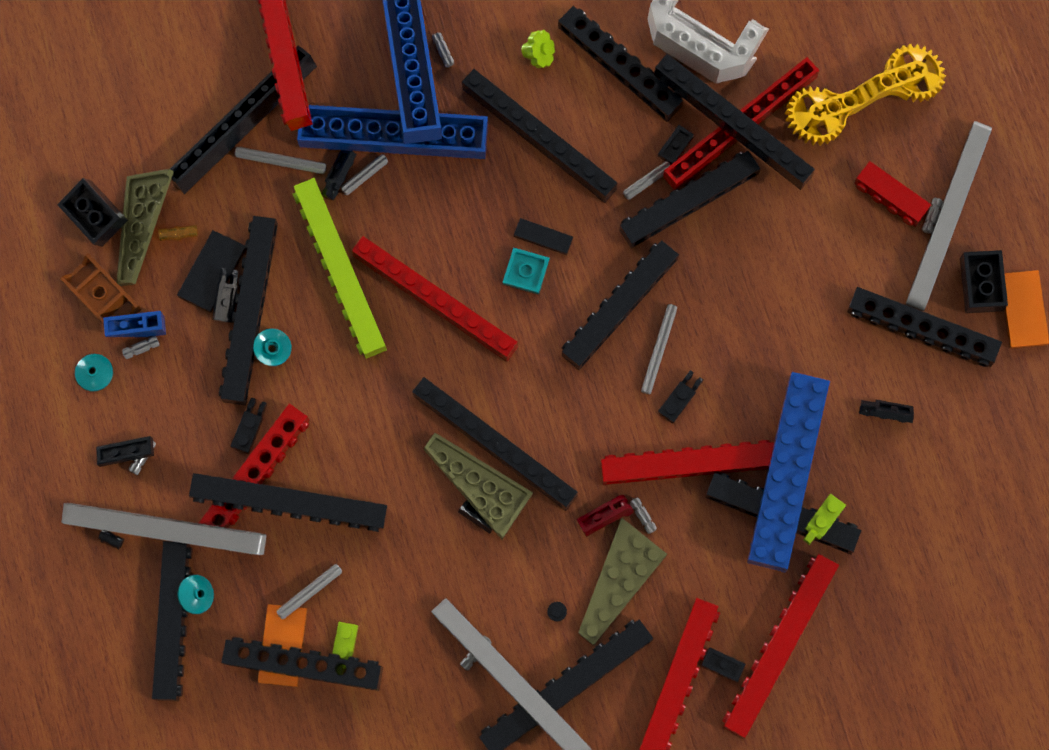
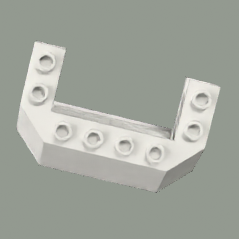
[647,0,769,83]

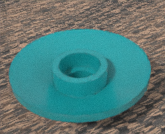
[253,328,292,366]
[75,354,113,391]
[178,575,214,614]

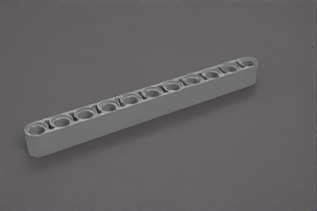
[906,121,992,311]
[61,503,267,555]
[431,598,592,750]

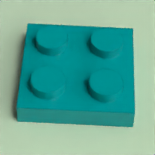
[503,247,550,295]

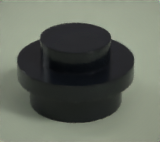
[547,602,567,622]

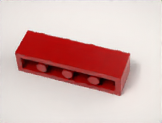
[854,161,932,227]

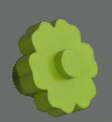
[521,30,555,68]

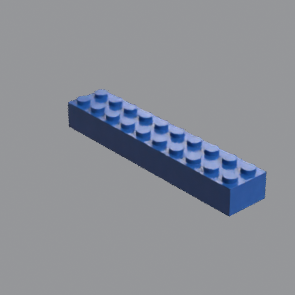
[382,0,442,144]
[297,105,488,159]
[747,372,830,572]

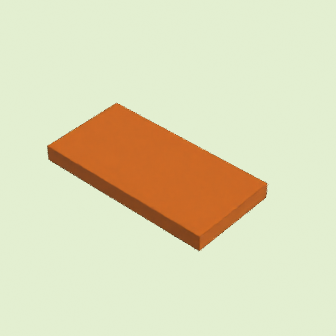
[1005,270,1049,349]
[258,604,307,687]

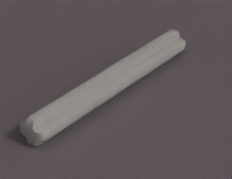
[235,147,326,174]
[641,304,677,394]

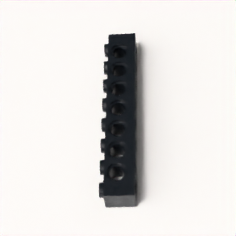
[558,6,683,122]
[847,287,1002,367]
[221,637,383,691]

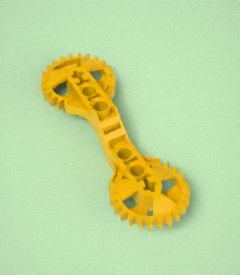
[785,44,946,146]

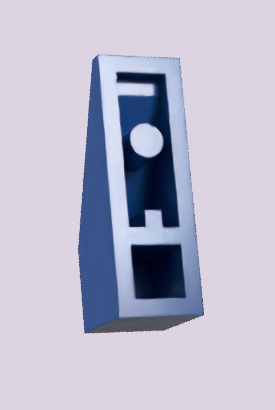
[103,311,166,337]

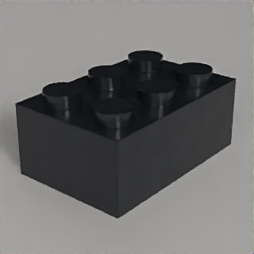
[57,178,128,247]
[960,250,1008,314]

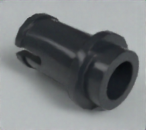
[98,530,125,550]

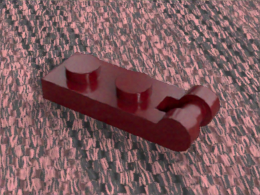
[576,495,634,537]

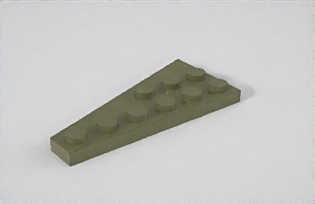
[116,169,174,286]
[424,433,533,540]
[578,518,667,646]

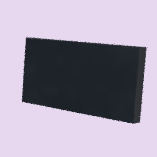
[177,230,245,313]

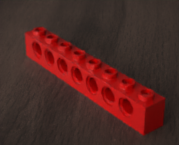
[199,403,310,528]

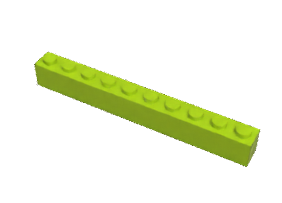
[292,178,387,359]

